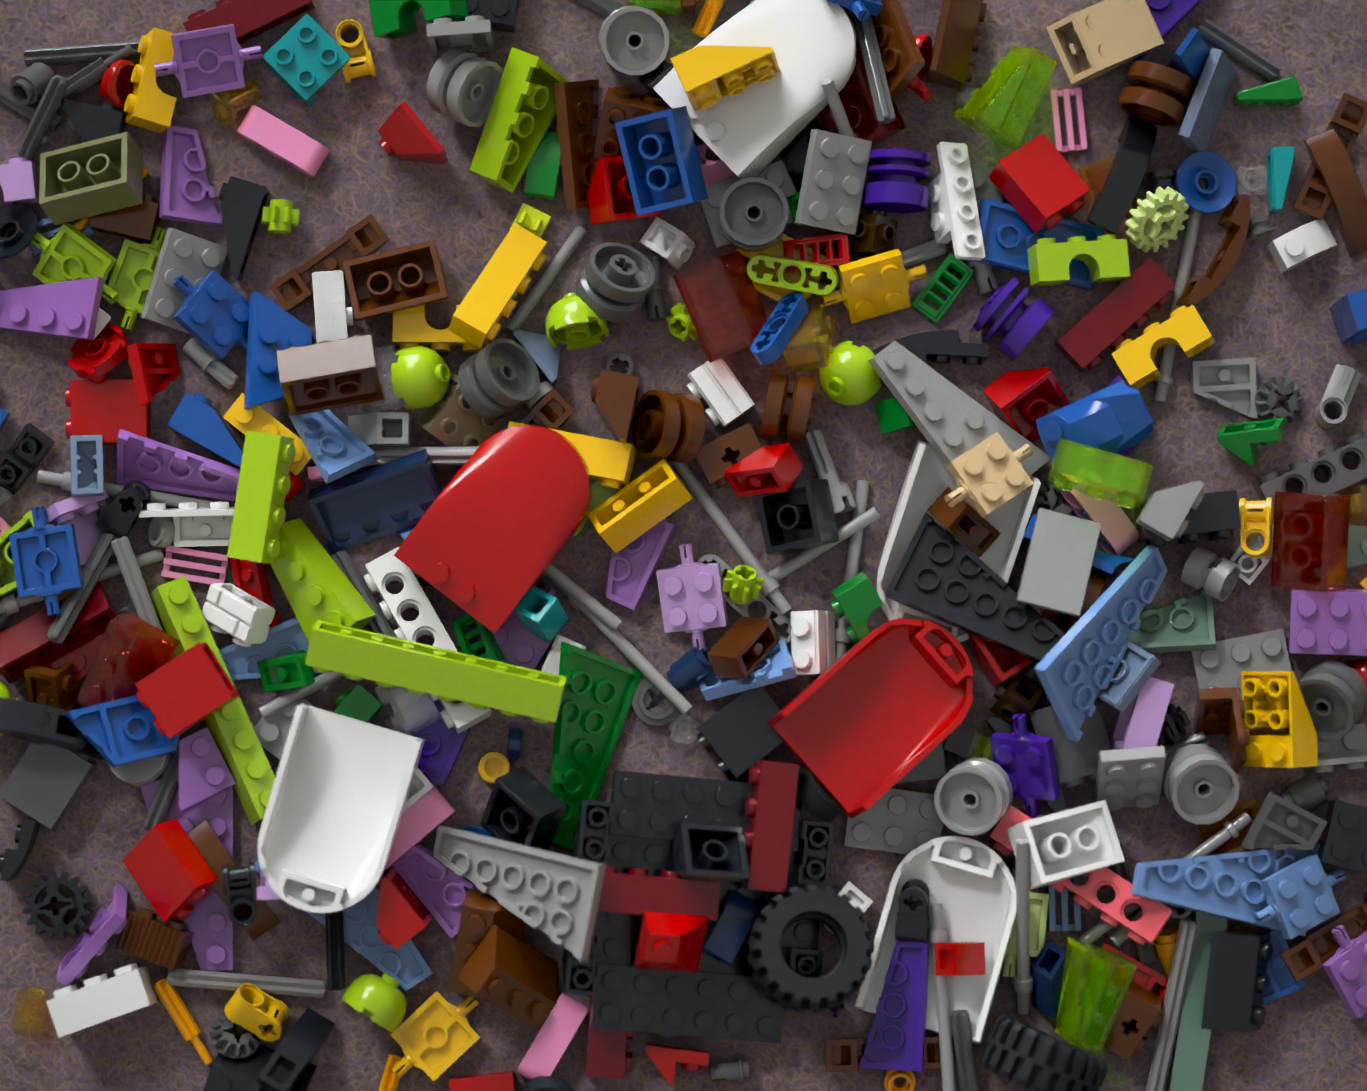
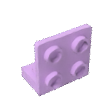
[45,488,108,567]

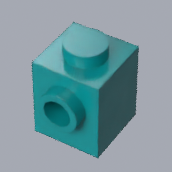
[514,586,569,642]

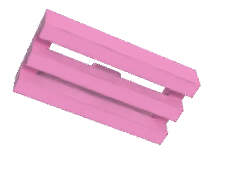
[1049,87,1088,153]
[161,546,230,585]

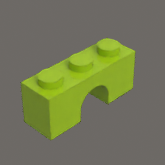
[1027,234,1130,286]

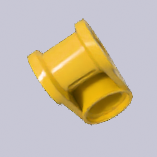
[336,19,377,83]
[1239,497,1274,559]
[224,983,290,1042]

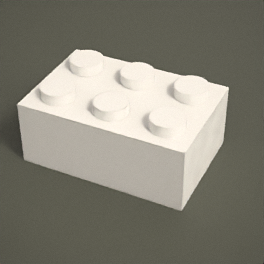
[46,963,159,1038]

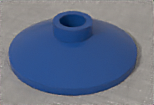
[1176,151,1236,213]

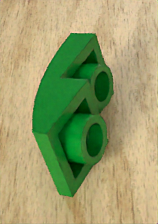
[524,131,562,200]

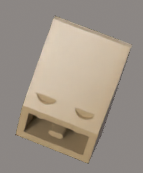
[1046,0,1165,85]

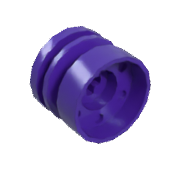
[863,147,931,213]
[972,276,1055,362]

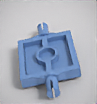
[1253,854,1346,939]

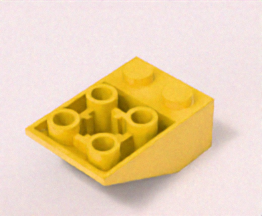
[671,45,780,111]
[1241,671,1318,768]

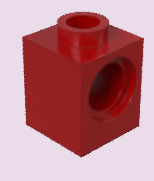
[935,942,985,976]

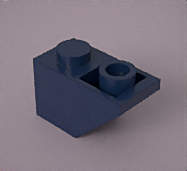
[1031,940,1090,1021]

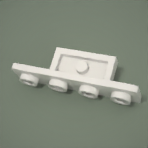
[927,142,986,260]
[312,270,353,344]
[139,501,234,547]

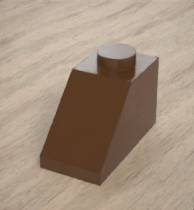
[88,194,160,244]
[927,487,1001,557]

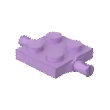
[656,543,728,650]

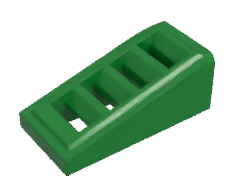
[1232,76,1303,106]
[911,253,975,324]
[452,613,506,663]

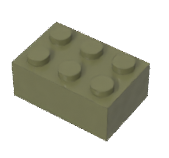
[39,132,143,225]

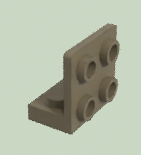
[413,372,508,447]

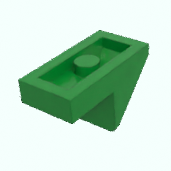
[1216,417,1286,466]
[257,650,315,692]

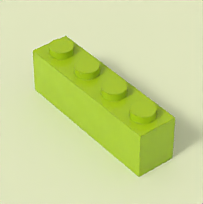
[227,430,295,564]

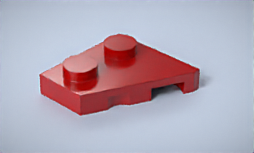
[127,343,181,406]

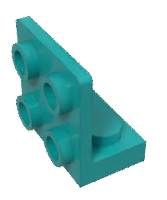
[262,14,350,108]

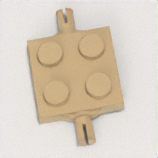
[945,432,1034,518]

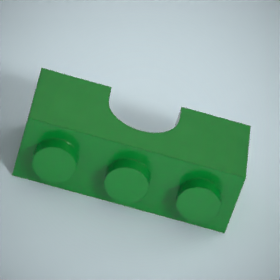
[369,0,468,40]
[830,572,883,645]

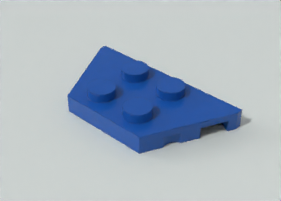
[244,291,312,410]
[67,695,179,768]

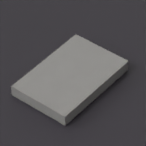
[1016,508,1101,617]

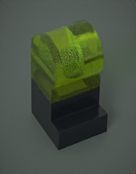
[943,725,993,761]

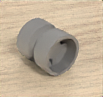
[1181,546,1241,602]

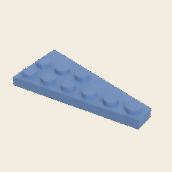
[1034,545,1168,742]
[1131,843,1320,937]
[254,860,433,991]

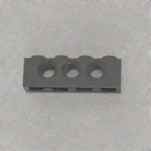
[1255,431,1367,520]

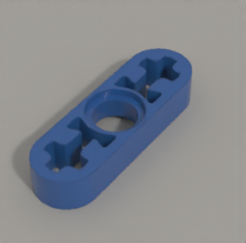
[750,291,809,365]

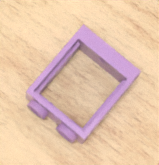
[1110,677,1174,750]

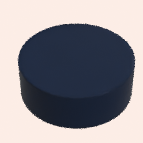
[506,727,522,760]

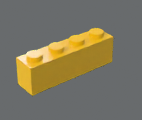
[448,223,547,349]
[508,421,637,490]

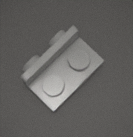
[1306,723,1367,773]

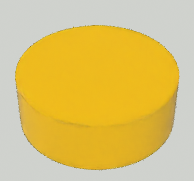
[478,752,510,784]

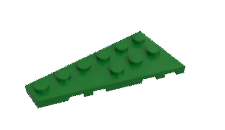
[550,641,642,849]

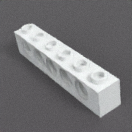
[363,547,491,734]

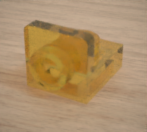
[212,76,262,129]
[11,986,53,1035]

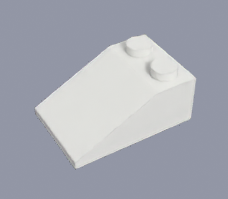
[1007,800,1125,890]

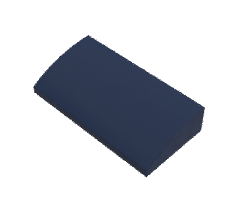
[307,449,443,554]

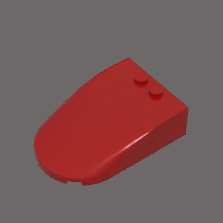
[394,425,591,633]
[767,618,974,819]

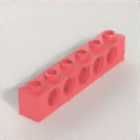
[990,805,1173,946]

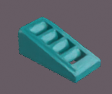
[1266,146,1296,214]

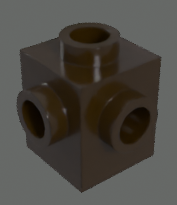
[849,210,898,257]
[990,671,1045,726]

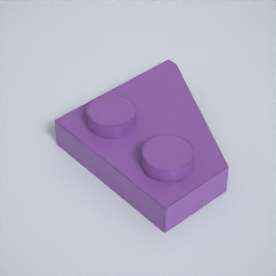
[177,727,236,812]

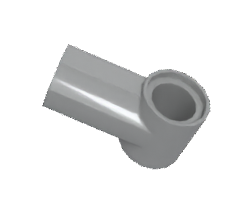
[1314,364,1362,429]

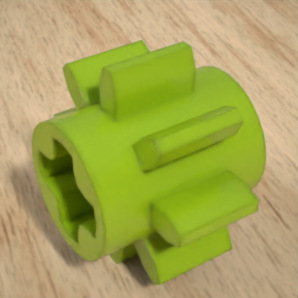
[261,199,300,234]
[666,301,707,342]
[722,565,763,604]

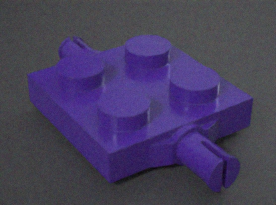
[990,713,1061,818]

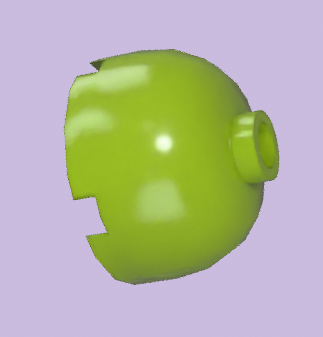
[545,293,609,350]
[819,341,882,406]
[391,346,450,411]
[342,972,407,1032]

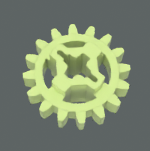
[1125,187,1189,253]

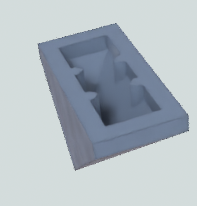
[513,329,562,386]
[70,435,105,497]

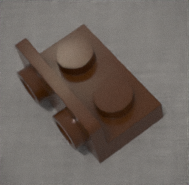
[24,663,81,711]

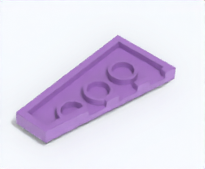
[0,277,104,341]
[117,429,240,501]

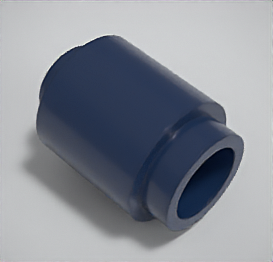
[666,647,713,692]

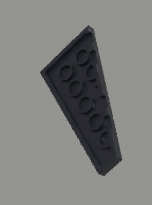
[885,512,1066,664]

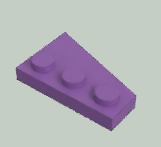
[159,125,223,227]
[606,520,675,612]
[391,843,488,938]
[56,883,128,987]

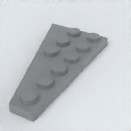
[868,341,1050,476]
[432,825,606,961]

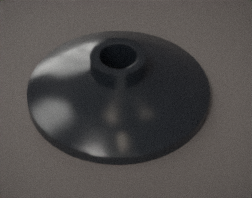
[0,204,38,259]

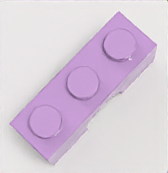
[0,157,39,205]

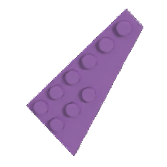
[140,780,234,971]

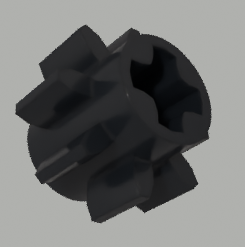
[1158,704,1191,743]

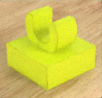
[509,203,551,238]

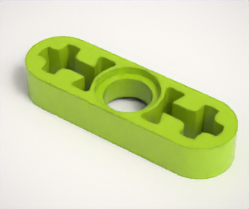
[747,253,839,295]

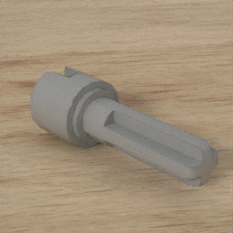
[804,429,857,514]

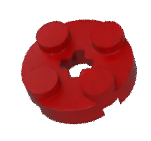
[68,324,129,382]

